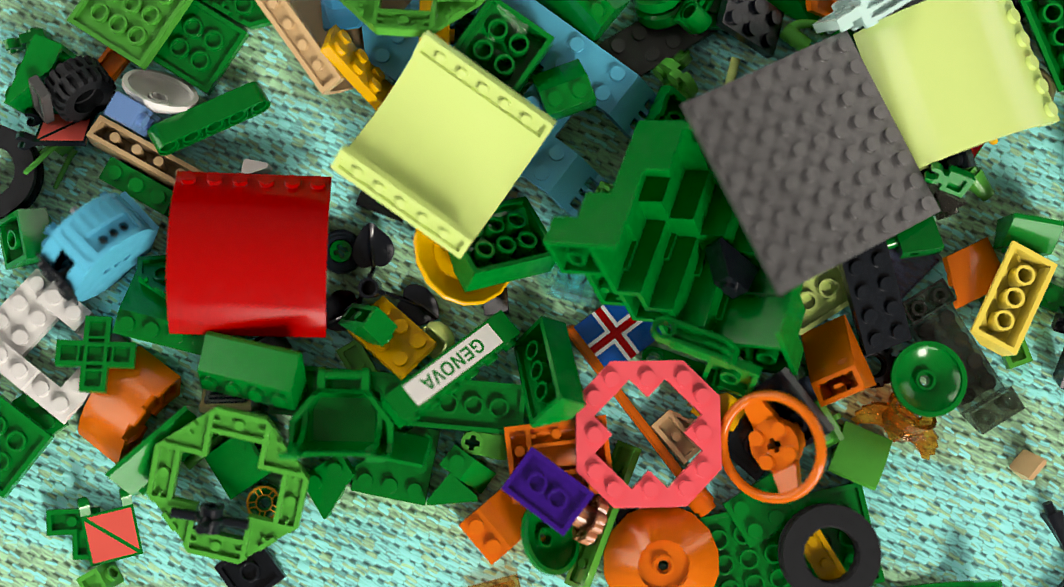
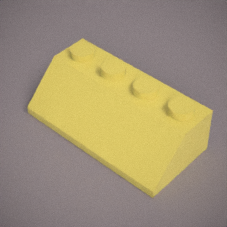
[970,241,1058,356]

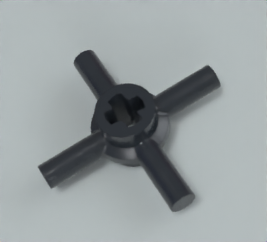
[170,502,250,536]

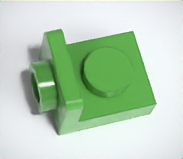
[76,561,124,587]

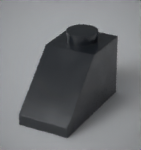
[705,237,759,299]

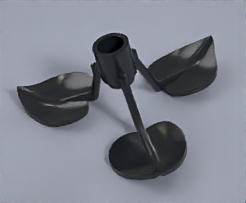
[326,223,439,331]

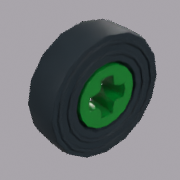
[327,229,358,274]

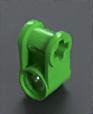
[461,431,507,460]

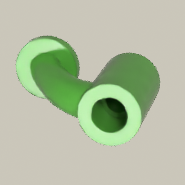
[779,19,825,51]

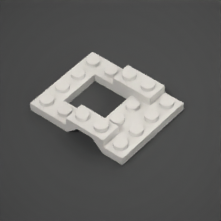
[0,268,128,424]

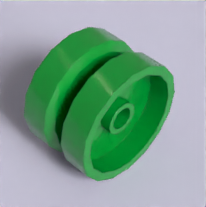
[632,0,684,29]

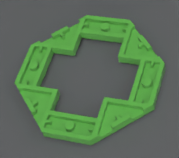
[339,0,485,37]
[146,405,310,564]

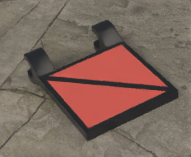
[15,108,95,151]

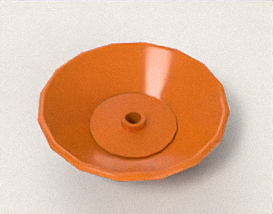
[603,507,719,587]

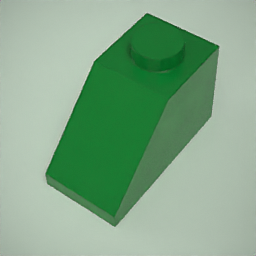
[338,303,398,346]
[439,443,496,493]

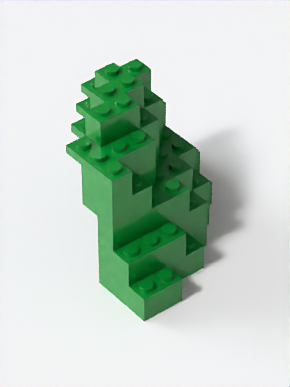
[543,120,806,376]

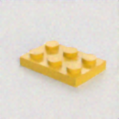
[347,296,437,381]

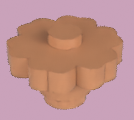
[572,494,609,546]

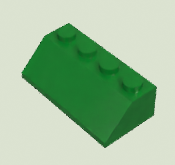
[1019,0,1064,92]
[513,316,586,428]
[198,331,308,410]
[105,405,213,496]

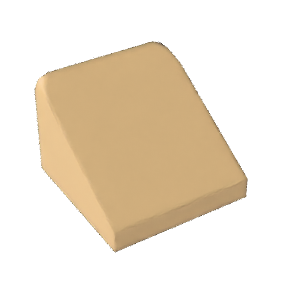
[1009,449,1047,481]

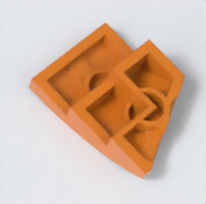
[942,237,1001,309]

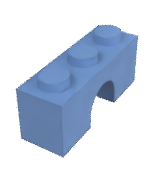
[104,91,162,142]

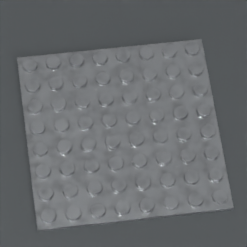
[680,30,941,296]

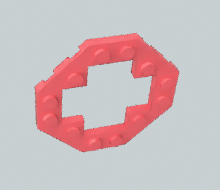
[575,360,722,508]

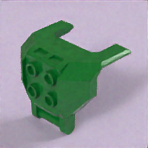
[278,366,394,462]

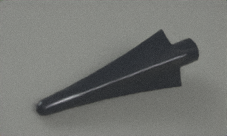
[1040,501,1064,551]

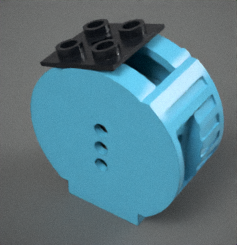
[35,191,159,305]

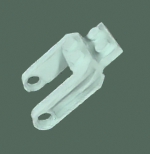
[812,0,911,34]

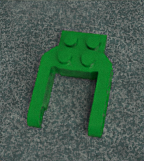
[640,316,763,397]

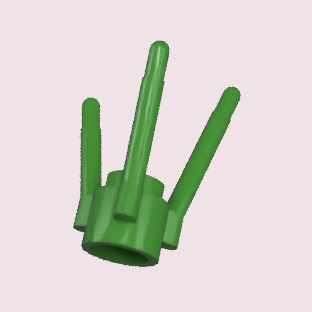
[23,146,78,189]

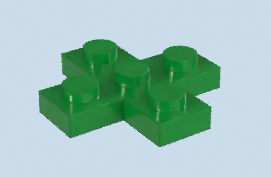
[54,316,137,394]

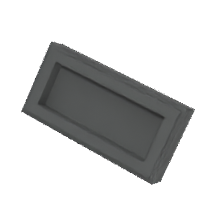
[28,75,55,124]

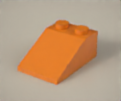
[459,488,527,565]

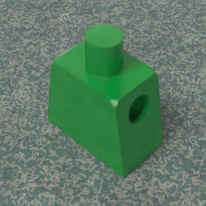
[886,215,944,259]

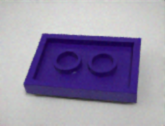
[501,447,595,536]

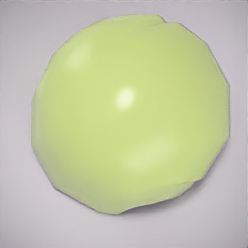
[422,321,455,359]

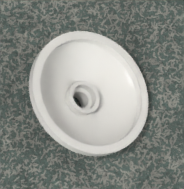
[121,69,199,114]

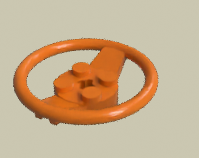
[721,390,827,503]

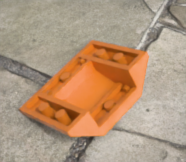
[504,415,613,504]

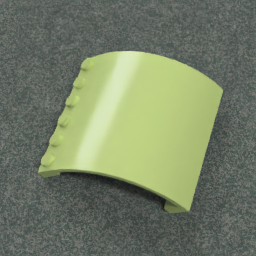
[853,0,1060,171]
[330,30,557,259]

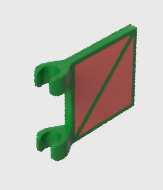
[77,488,143,567]

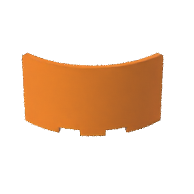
[78,346,181,464]

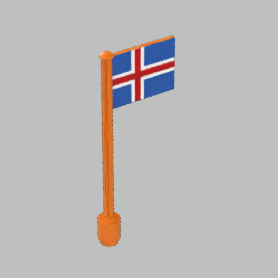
[567,304,716,518]

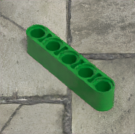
[147,82,271,156]

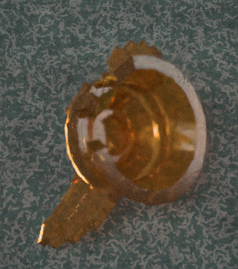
[851,392,939,460]

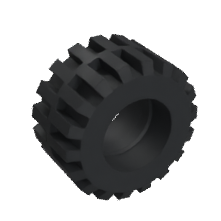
[44,55,116,123]

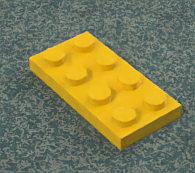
[320,24,394,111]

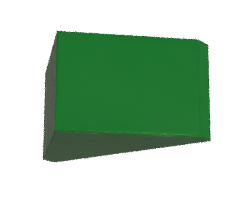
[427,473,479,505]

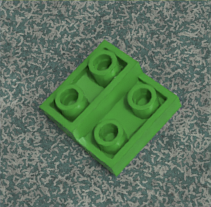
[827,421,893,491]

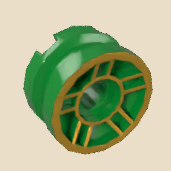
[246,484,280,518]

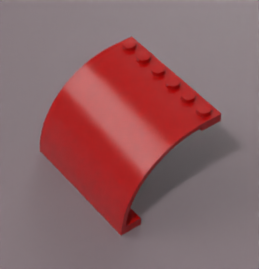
[166,171,332,338]

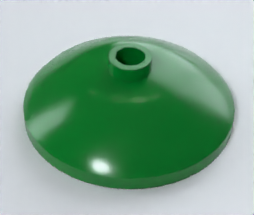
[890,341,967,417]
[521,509,579,575]

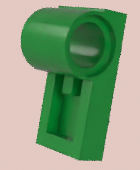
[674,0,714,34]

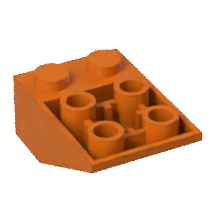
[801,314,877,407]

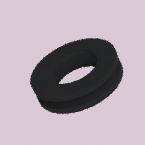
[0,125,44,219]
[778,503,881,587]

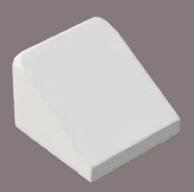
[241,159,273,174]

